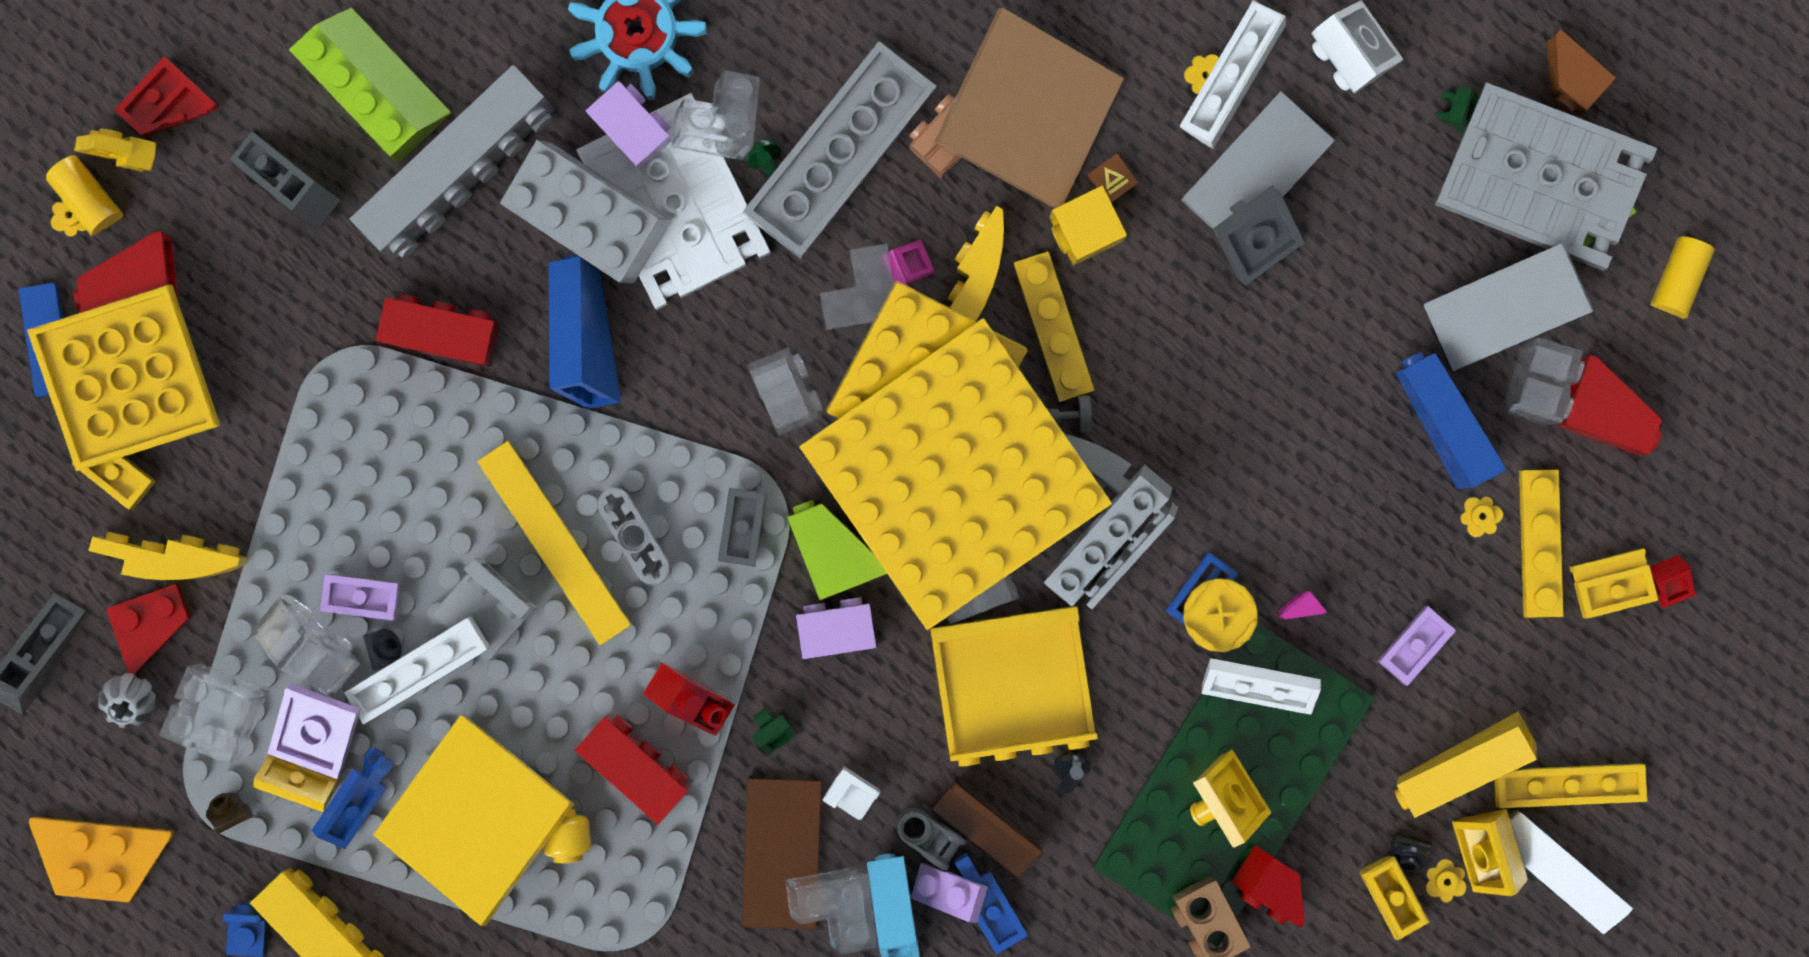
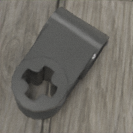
[897,808,968,872]

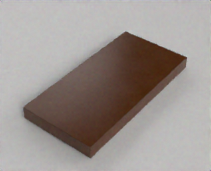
[742,778,821,929]

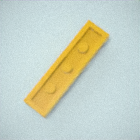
[1013,252,1094,402]
[1519,470,1563,618]
[1495,763,1647,808]

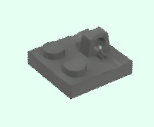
[1213,185,1304,286]

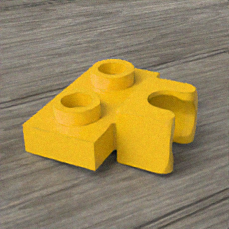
[74,129,156,172]

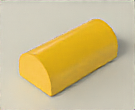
[46,155,123,237]
[1650,236,1715,319]
[1360,856,1430,940]

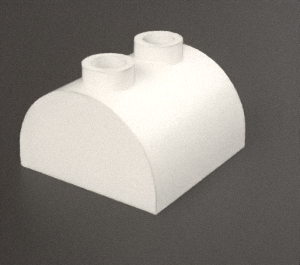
[1311,0,1404,94]

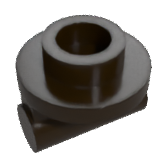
[206,793,253,834]

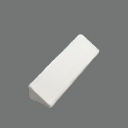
[1180,0,1287,149]
[1509,810,1633,934]

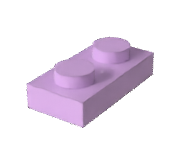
[320,574,401,620]
[1377,606,1456,686]
[911,863,988,923]

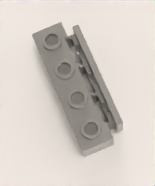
[1044,464,1178,609]

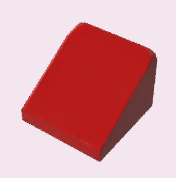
[1650,555,1696,609]

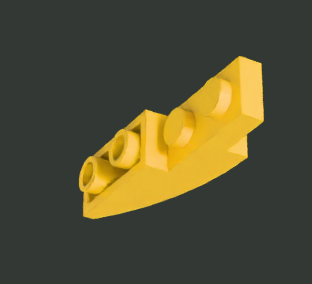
[948,206,1004,322]
[89,531,248,580]

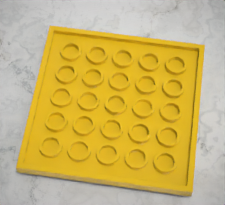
[799,318,1112,630]

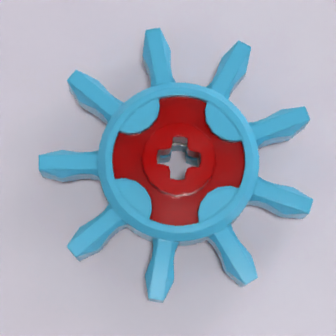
[568,0,707,101]

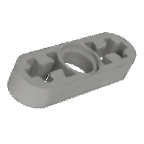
[597,488,671,585]

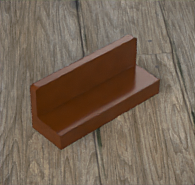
[932,780,1043,878]

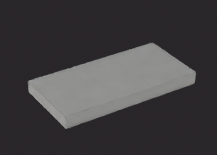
[1181,91,1335,229]
[1423,243,1594,371]

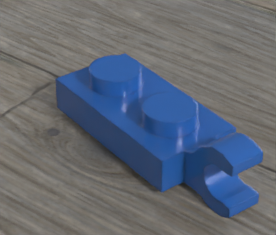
[311,747,394,849]
[954,853,1028,955]

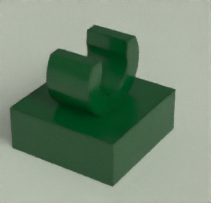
[1436,86,1479,133]
[752,708,798,755]

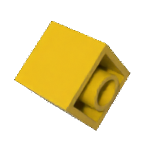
[1049,185,1127,266]

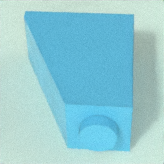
[867,854,920,957]

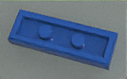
[18,283,64,398]

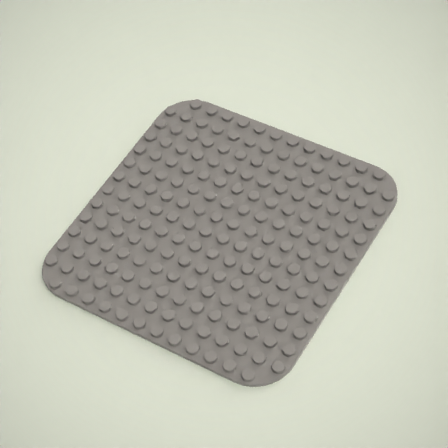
[183,345,790,951]

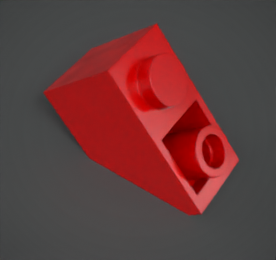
[643,662,735,736]
[1231,845,1305,928]

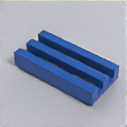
[1165,552,1239,625]

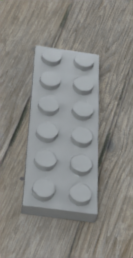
[743,41,937,259]

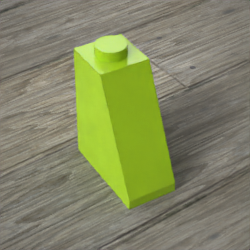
[787,500,887,600]

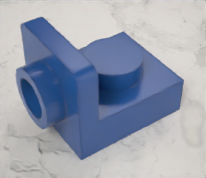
[223,903,268,957]

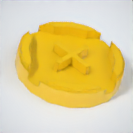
[1183,579,1257,652]

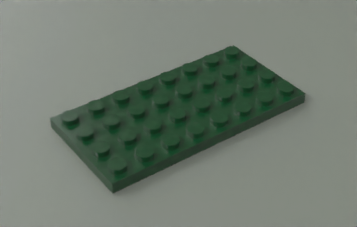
[1092,623,1375,947]

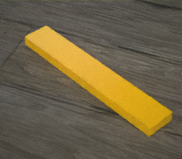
[477,441,632,646]

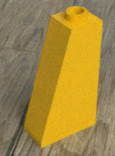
[1394,711,1537,818]

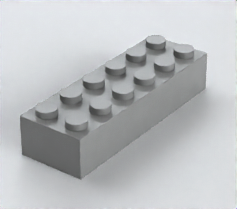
[349,65,554,260]

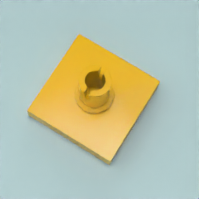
[1190,749,1272,848]

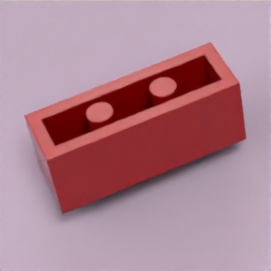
[376,293,500,367]
[574,714,691,825]

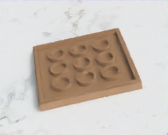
[934,8,1124,208]

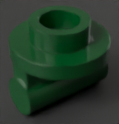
[745,140,781,178]

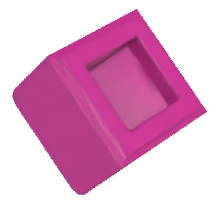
[881,240,935,285]
[1277,591,1327,619]

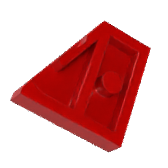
[114,57,220,137]
[106,584,191,674]

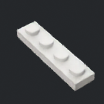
[344,616,491,724]

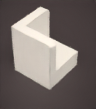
[823,766,881,820]

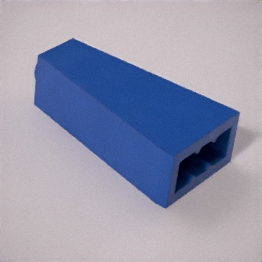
[549,254,620,408]
[1395,351,1506,489]

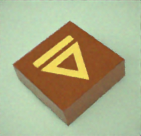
[1086,154,1138,203]

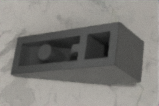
[229,131,340,229]
[0,593,86,715]

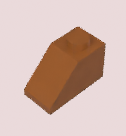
[1547,29,1616,117]

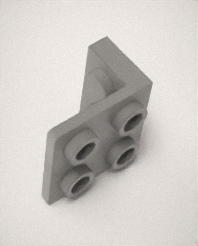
[433,558,537,661]

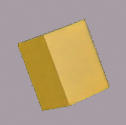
[1452,809,1528,896]

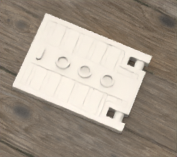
[577,93,771,310]

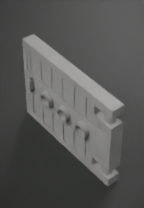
[1435,82,1657,271]

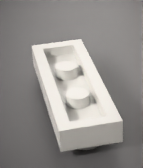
[1202,658,1321,715]

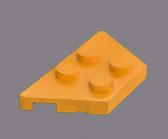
[29,817,174,902]

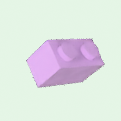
[586,80,672,170]
[796,597,877,659]

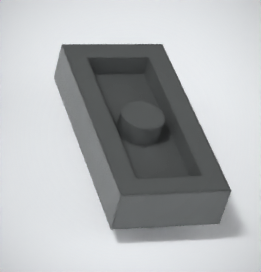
[718,488,766,567]

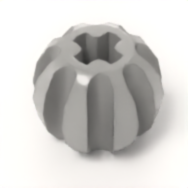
[98,673,156,729]

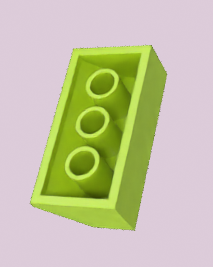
[289,7,452,163]

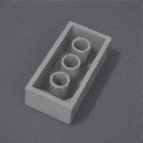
[500,140,671,283]

